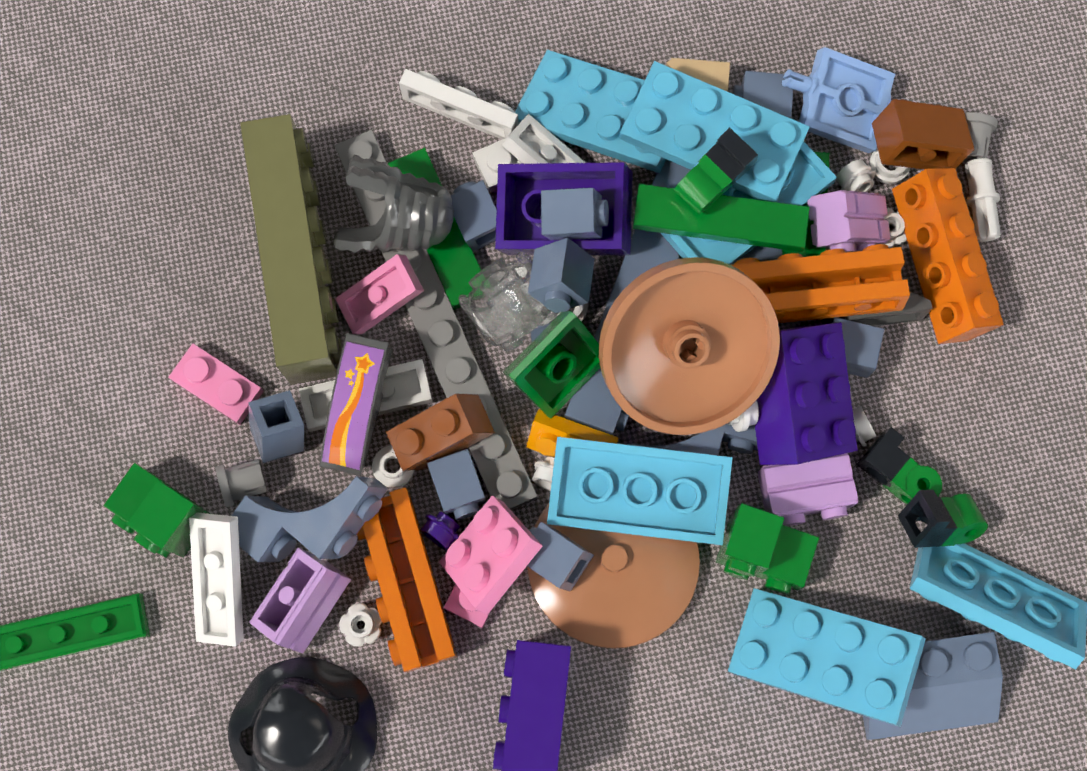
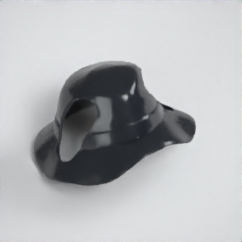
[228,657,377,771]

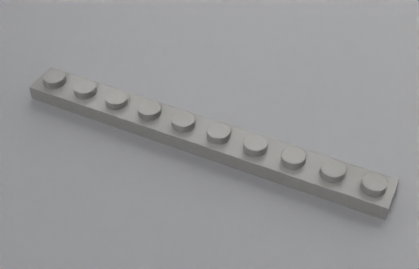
[334,130,538,510]

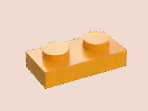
[526,409,619,458]

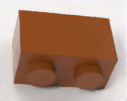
[872,99,975,170]
[386,394,495,471]

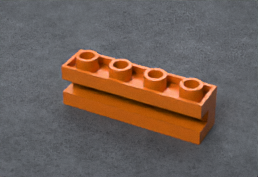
[732,244,910,323]
[357,487,458,673]

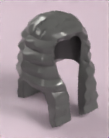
[333,155,454,253]

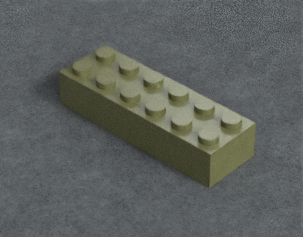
[240,114,343,385]

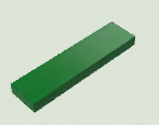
[387,147,491,310]
[632,184,810,252]
[0,593,150,672]

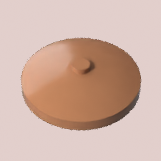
[599,257,780,435]
[527,504,700,649]

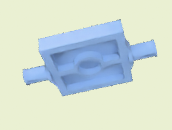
[782,47,895,153]

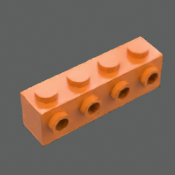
[892,168,1004,344]

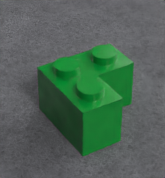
[103,463,211,558]
[715,503,819,595]

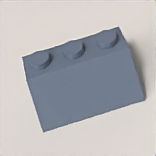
[862,632,1003,740]

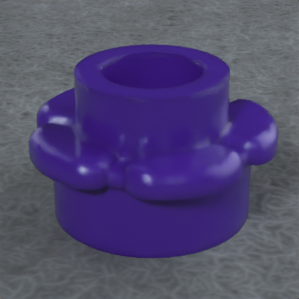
[420,512,460,551]

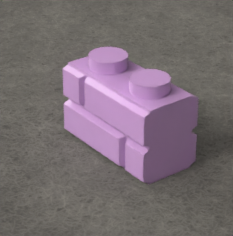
[807,190,891,253]
[758,453,858,526]
[249,547,351,653]

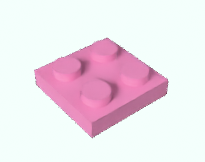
[439,495,543,615]

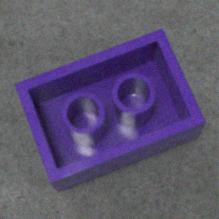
[495,162,633,255]
[755,322,858,465]
[493,640,571,771]

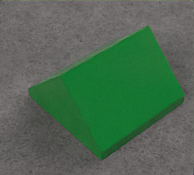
[503,311,600,419]

